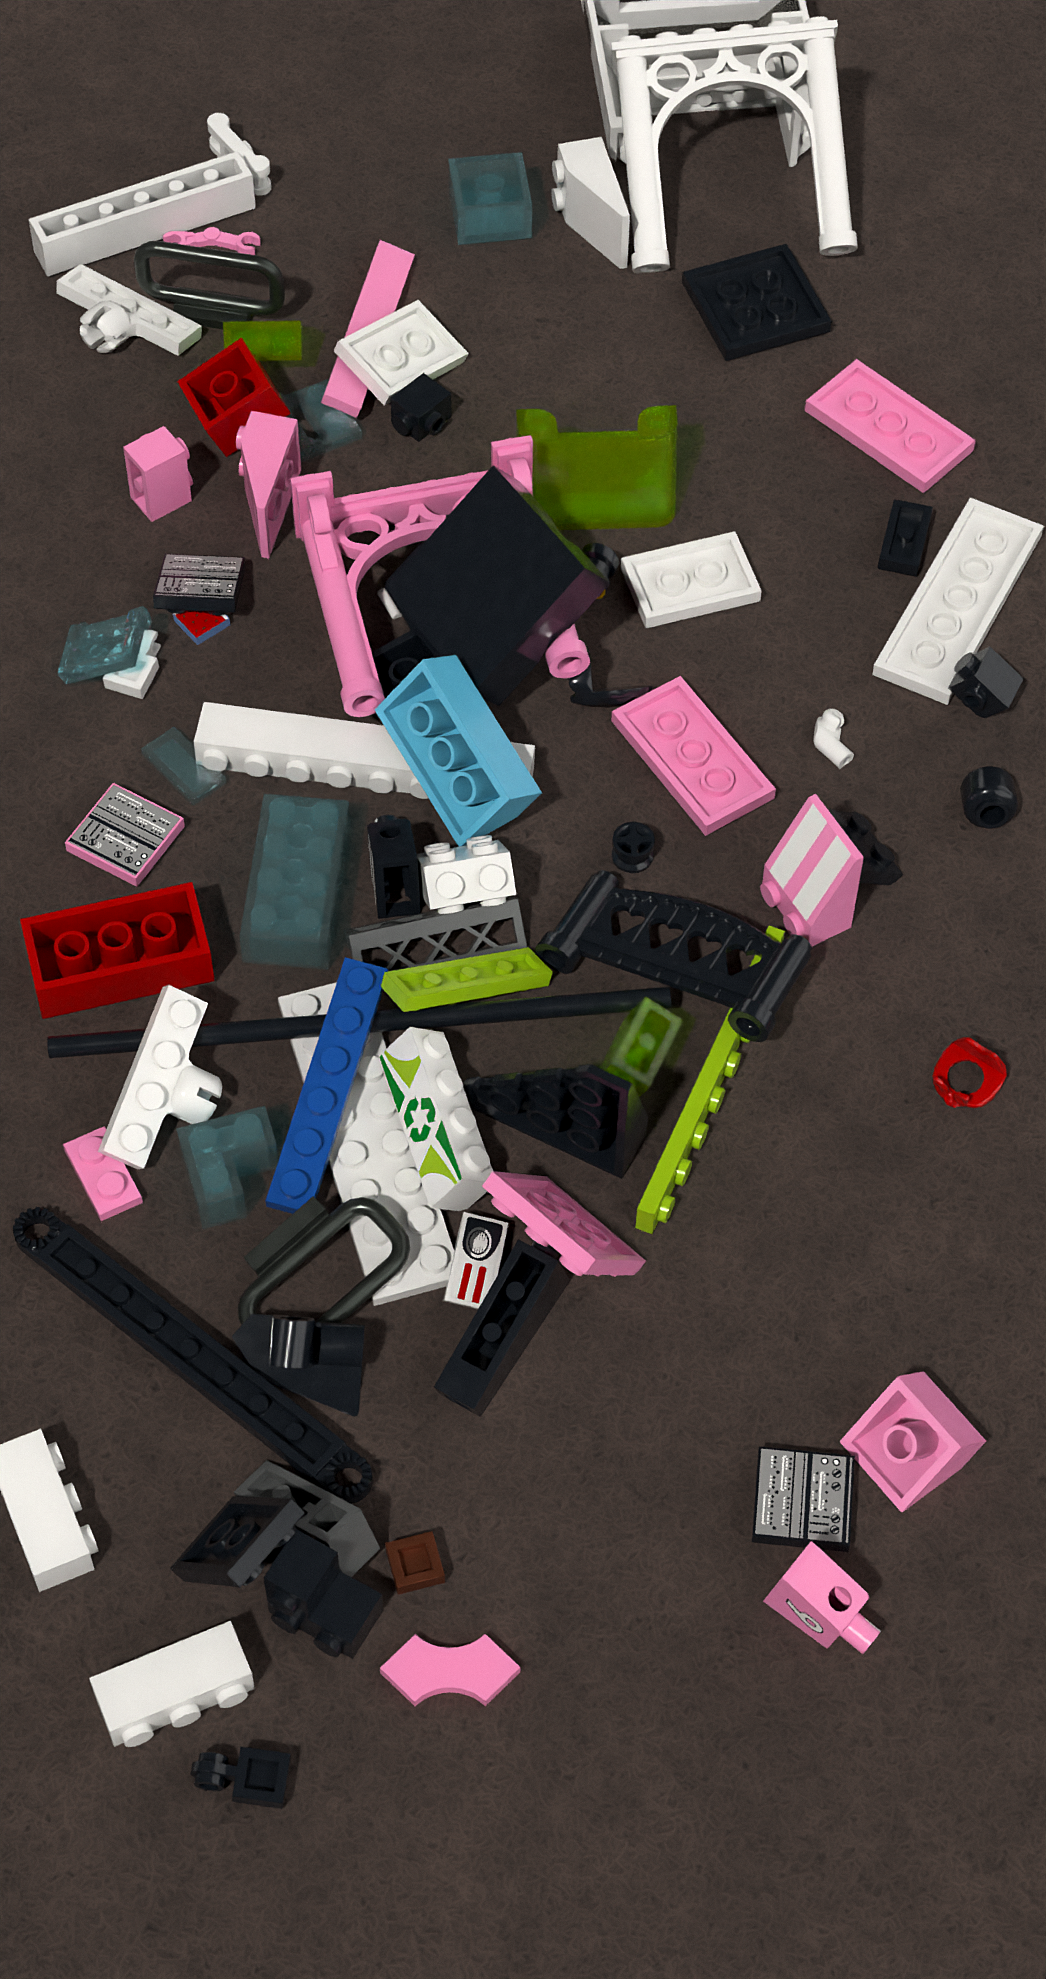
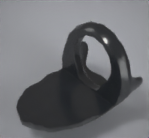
[568,645,653,707]

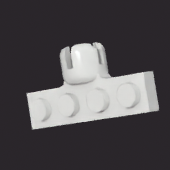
[57,264,202,356]
[98,985,222,1169]

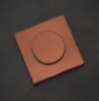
[385,1531,445,1595]

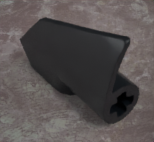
[231,1313,365,1417]

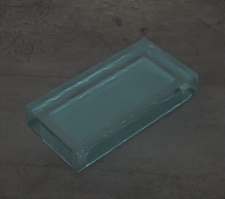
[141,727,226,806]

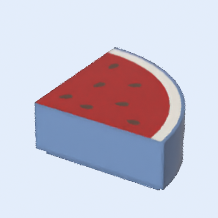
[173,611,230,645]

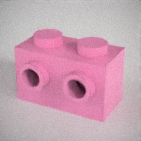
[123,426,193,522]

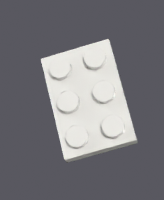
[334,300,468,406]
[621,531,762,628]

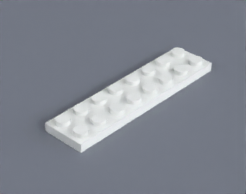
[278,982,454,1306]

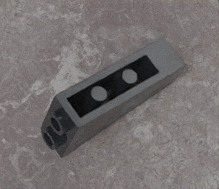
[434,1239,570,1417]

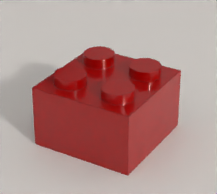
[177,337,291,457]

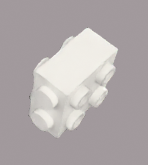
[417,835,516,914]

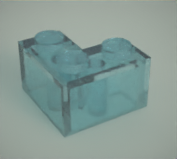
[176,1105,278,1229]

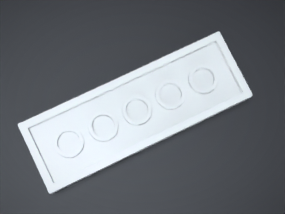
[872,498,1044,705]

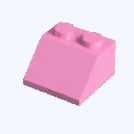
[839,1371,986,1513]

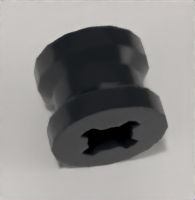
[611,822,655,873]

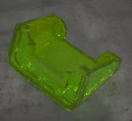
[516,405,678,530]

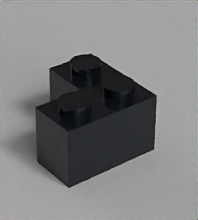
[264,1529,383,1659]

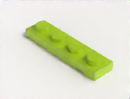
[381,947,553,1012]

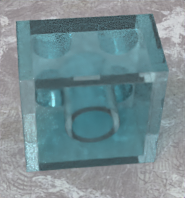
[448,152,532,245]

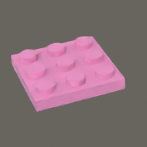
[482,1171,646,1277]

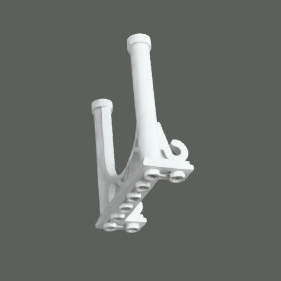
[611,17,858,274]

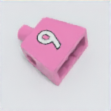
[763,1541,881,1654]

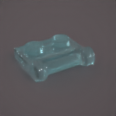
[279,379,362,462]
[57,606,152,684]

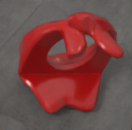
[932,1037,1007,1108]

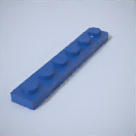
[265,957,388,1214]

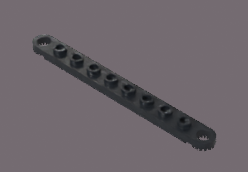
[13,1207,373,1504]

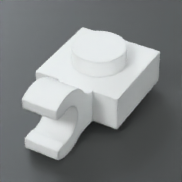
[103,627,161,699]

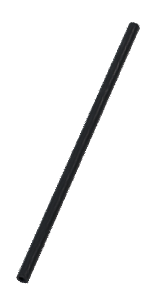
[47,987,671,1059]

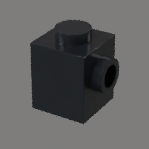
[391,373,451,442]
[948,647,1024,718]

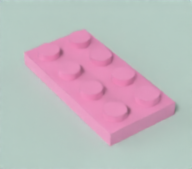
[805,359,976,493]
[611,676,776,836]

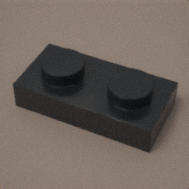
[877,499,933,577]

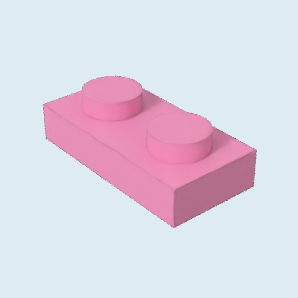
[63,1126,143,1221]

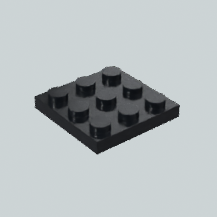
[682,244,832,361]

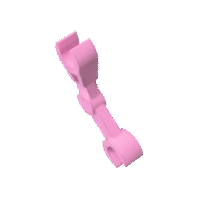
[163,227,261,255]

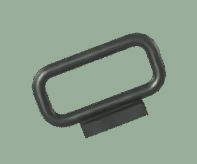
[134,241,285,333]
[238,1196,410,1325]

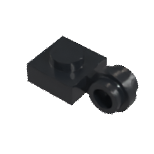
[190,1747,291,1809]

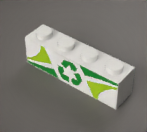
[378,1027,493,1211]

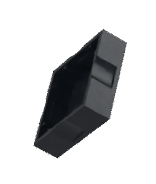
[385,465,610,706]

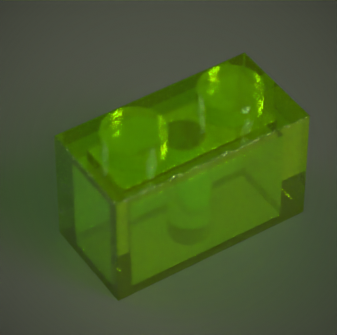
[223,321,304,361]
[599,997,683,1097]

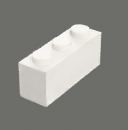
[0,1429,99,1592]
[89,1621,255,1747]

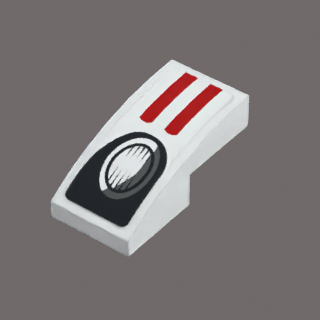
[443,1212,508,1309]

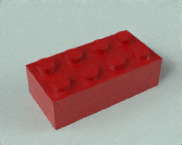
[20,882,215,1019]

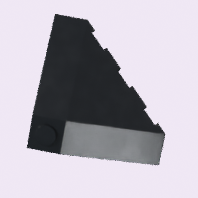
[463,1064,648,1179]

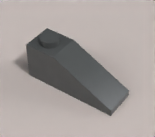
[234,1460,380,1577]

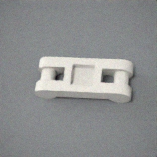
[207,113,271,196]

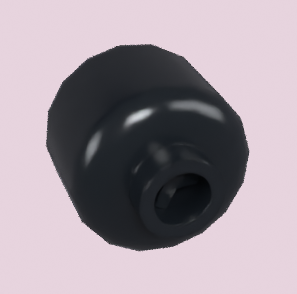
[960,766,1018,829]

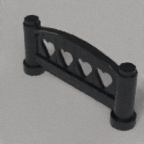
[535,870,812,1042]

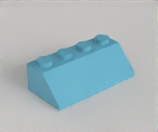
[375,655,542,847]

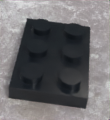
[170,1496,305,1587]

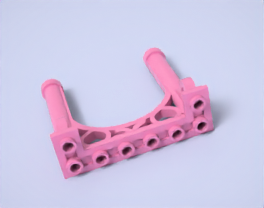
[290,435,590,717]

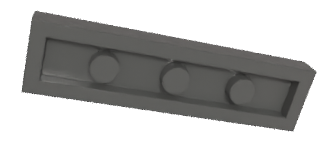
[343,895,527,971]

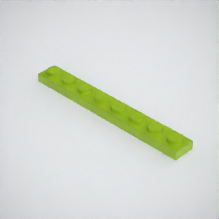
[635,925,785,1234]

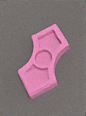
[380,1634,520,1706]

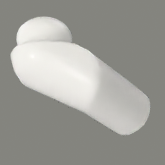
[813,709,854,769]

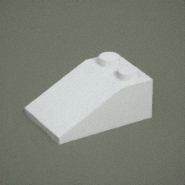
[552,137,630,269]

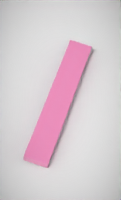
[321,240,415,418]

